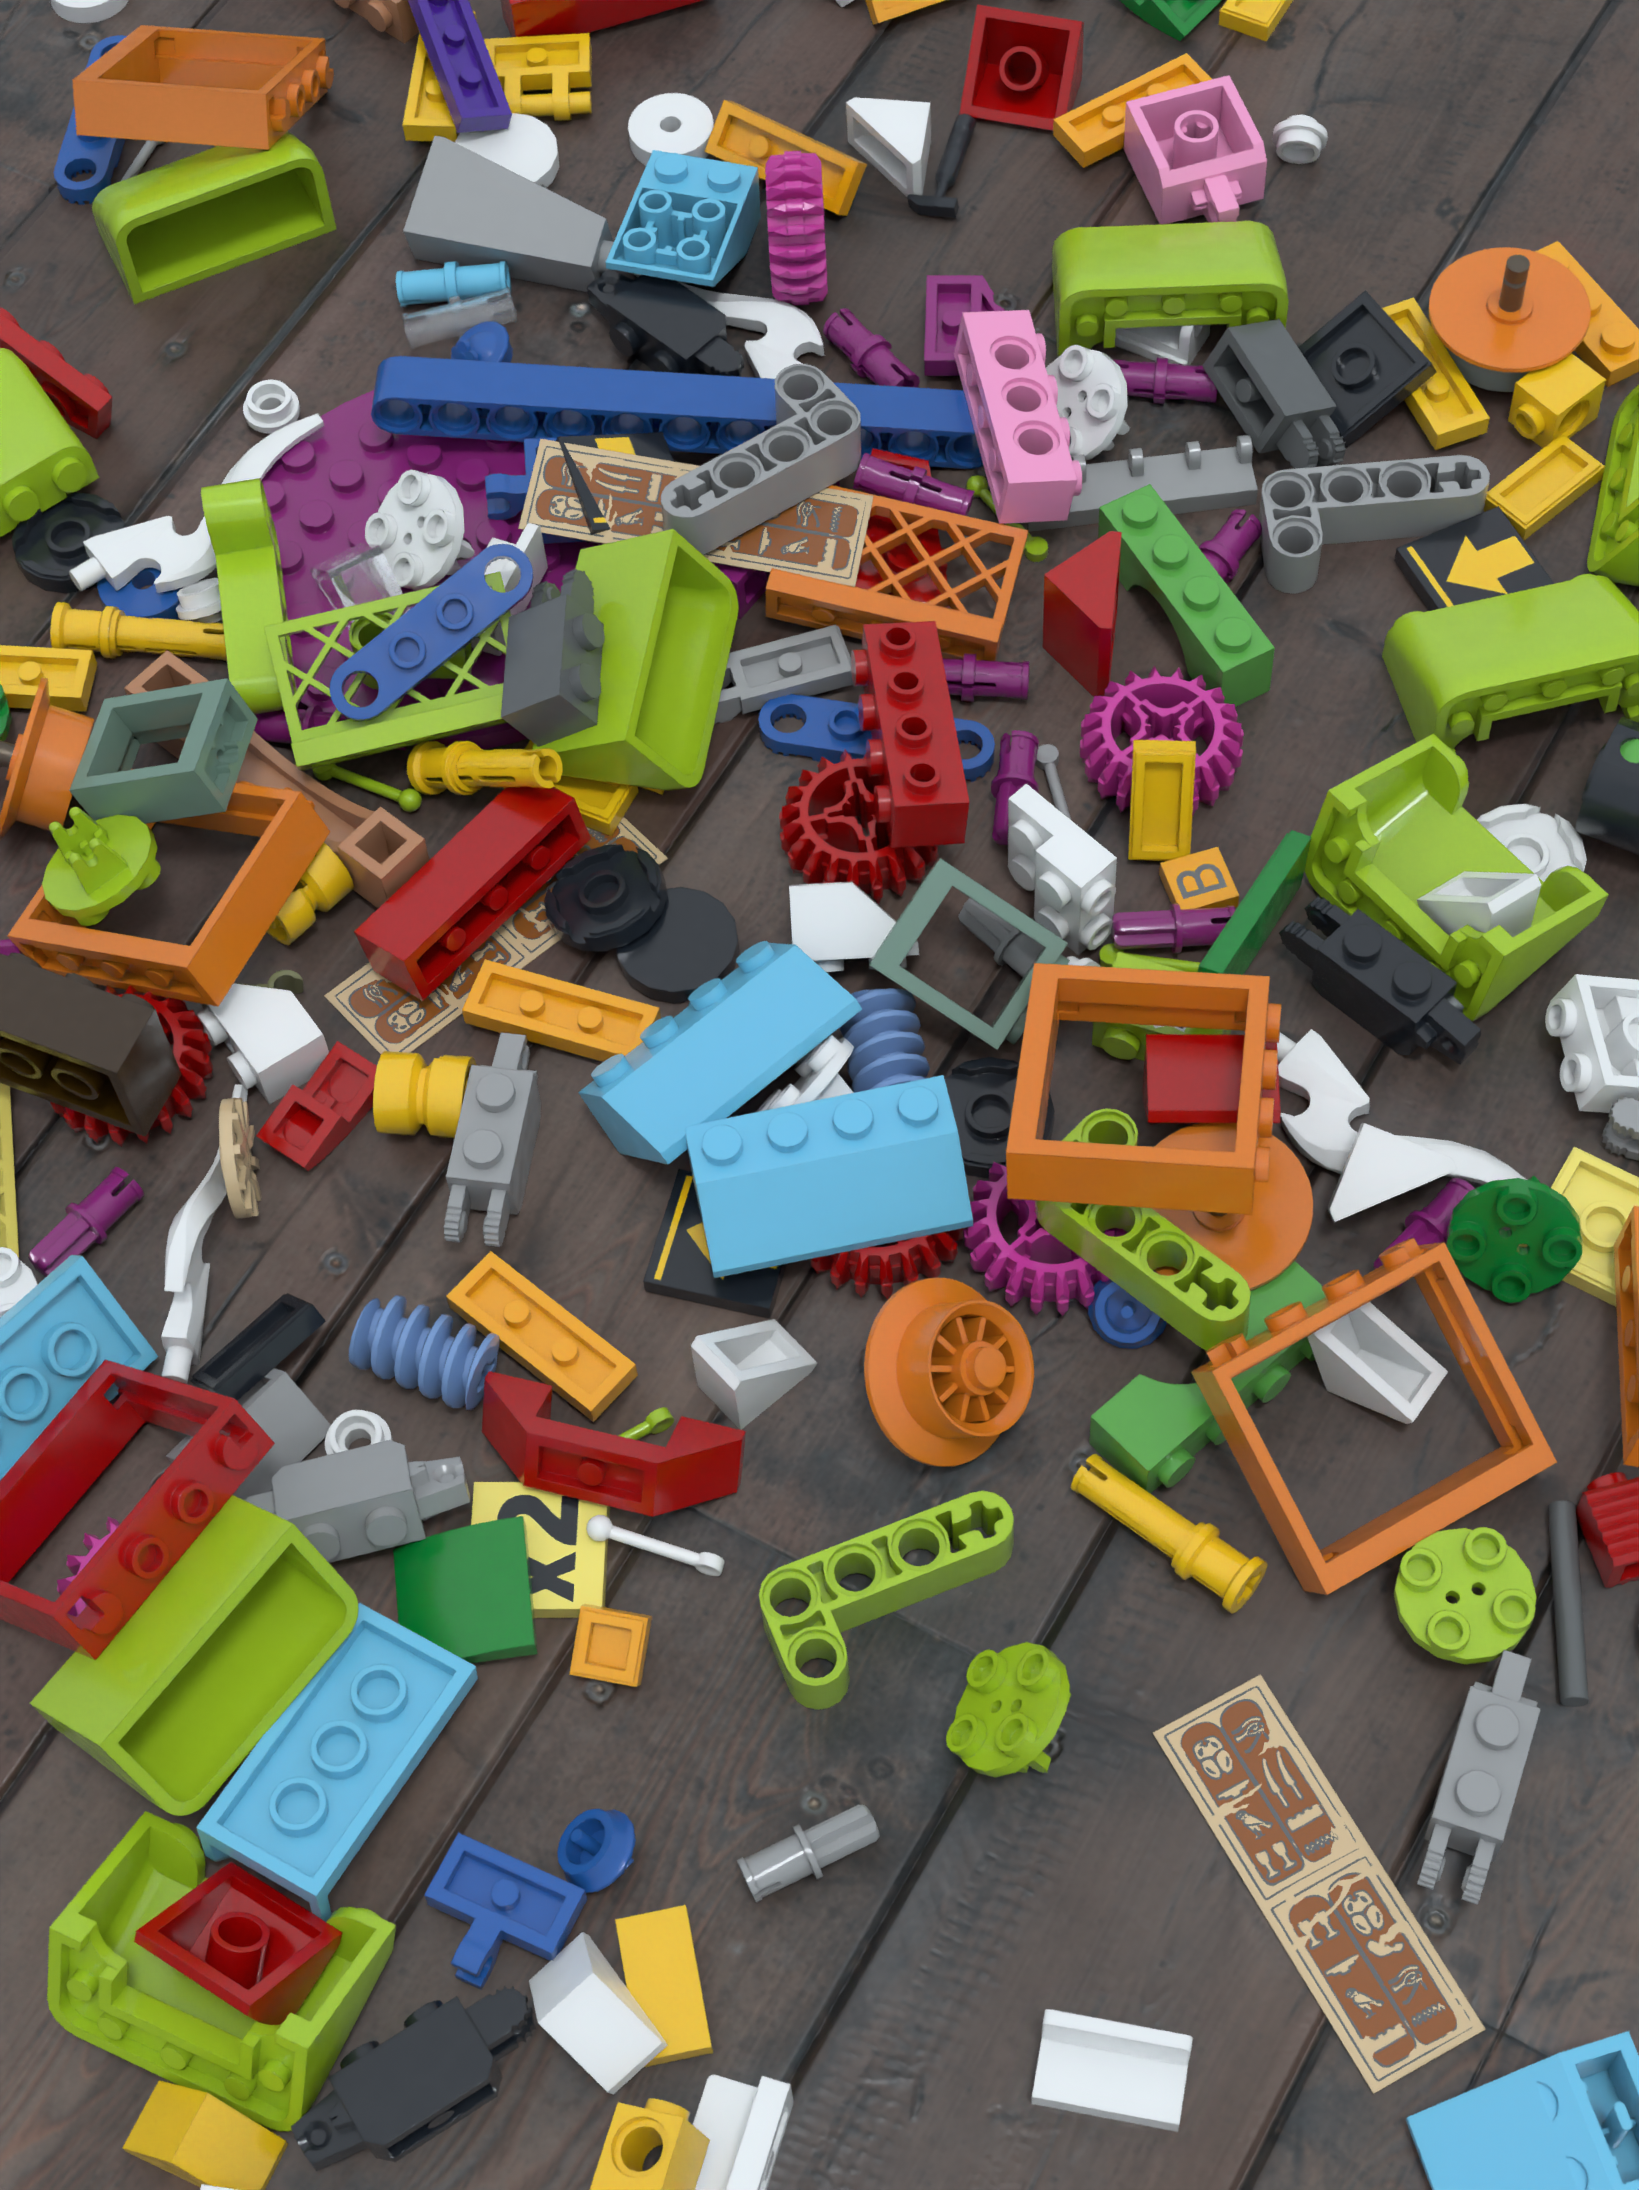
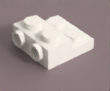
[1008,784,1117,955]
[1545,974,1639,1113]

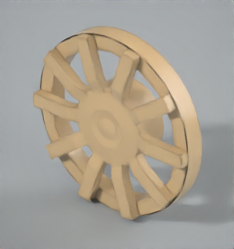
[219,1098,261,1219]

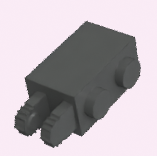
[1203,319,1347,469]
[501,569,605,747]

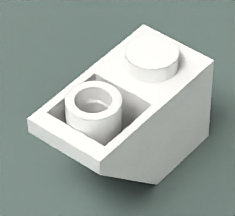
[789,882,919,972]
[196,983,329,1105]

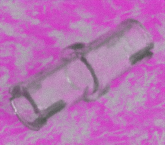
[402,287,518,349]

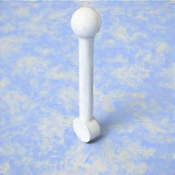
[586,1515,725,1576]

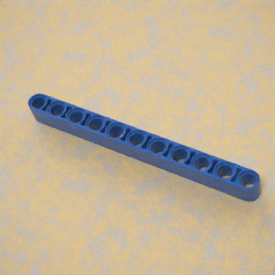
[371,356,984,469]

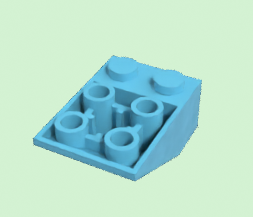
[605,150,761,287]
[1406,2031,1639,2190]

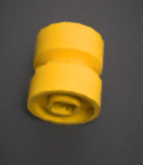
[267,843,354,945]
[373,1051,476,1138]

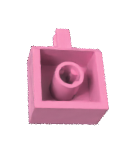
[1124,75,1267,224]

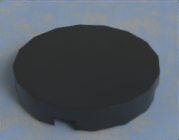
[12,492,126,593]
[544,845,668,951]
[616,887,740,1003]
[945,1057,1055,1179]

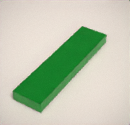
[1198,830,1311,975]

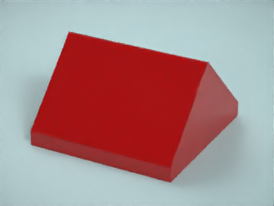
[959,4,1084,131]
[1043,531,1122,697]
[1142,1034,1281,1123]
[134,1862,342,2025]

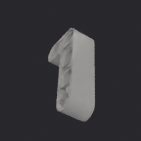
[661,364,861,555]
[1259,455,1490,594]

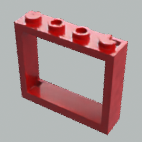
[0,1359,275,1660]

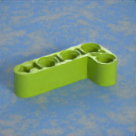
[201,478,298,715]
[1035,1108,1251,1350]
[759,1491,1014,1710]

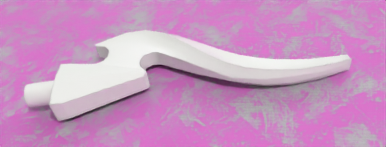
[634,273,824,379]
[69,413,324,593]
[1277,1029,1527,1185]
[161,1084,248,1384]

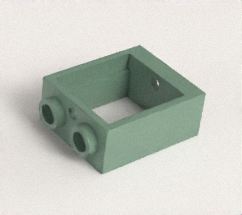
[69,678,258,824]
[869,858,1070,1050]

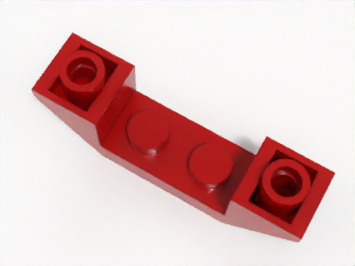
[482,1371,746,1517]

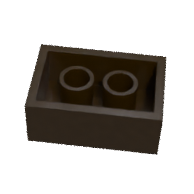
[0,953,182,1137]

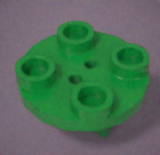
[1446,1176,1583,1303]

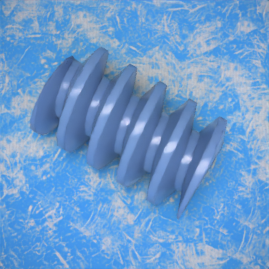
[839,988,930,1093]
[349,1295,500,1411]

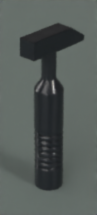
[907,114,976,218]

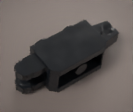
[587,269,744,377]
[1279,896,1481,1064]
[291,1986,536,2171]

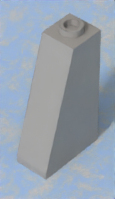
[403,136,615,292]

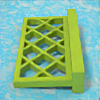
[263,571,511,771]

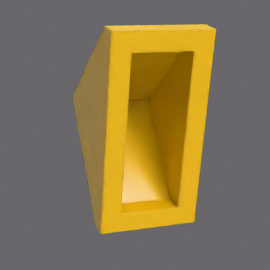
[122,2080,289,2190]

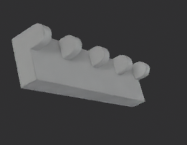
[1027,435,1258,532]

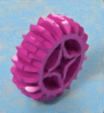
[765,151,828,306]
[1079,665,1244,817]
[964,1162,1128,1316]

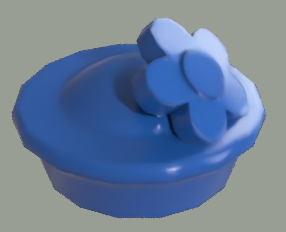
[451,321,513,363]
[1088,1280,1167,1349]
[557,1809,636,1893]

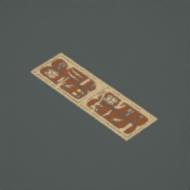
[518,439,874,587]
[324,816,668,1054]
[1153,1674,1486,2094]

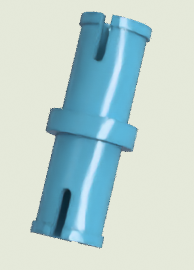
[396,261,511,307]

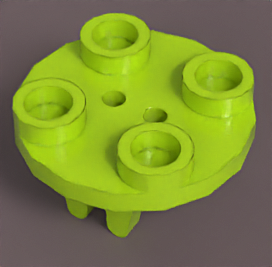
[42,807,161,926]
[1393,1527,1537,1664]
[946,1642,1071,1778]

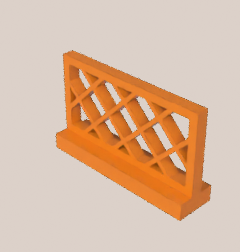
[766,485,1028,661]

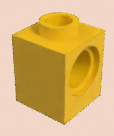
[1508,353,1606,448]
[590,2098,710,2190]

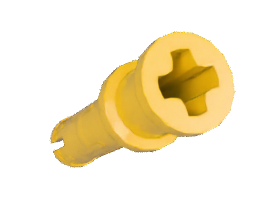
[50,602,227,661]
[407,741,563,795]
[1071,1454,1267,1614]

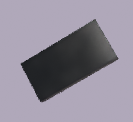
[190,1293,326,1401]

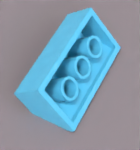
[578,941,862,1164]
[684,1075,973,1278]

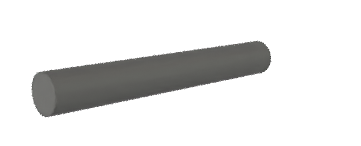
[1548,1501,1589,1707]

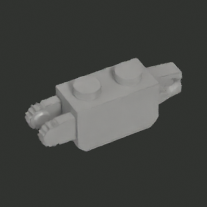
[444,1032,541,1247]
[245,1440,470,1563]
[1417,1650,1541,1905]

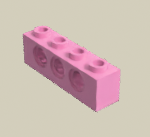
[954,310,1082,524]

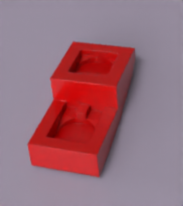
[256,1041,377,1171]

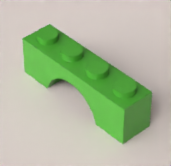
[1098,484,1275,707]
[1089,1261,1326,1493]

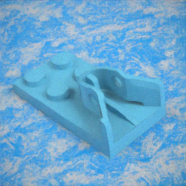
[0,1255,158,1480]
[196,1603,478,1922]

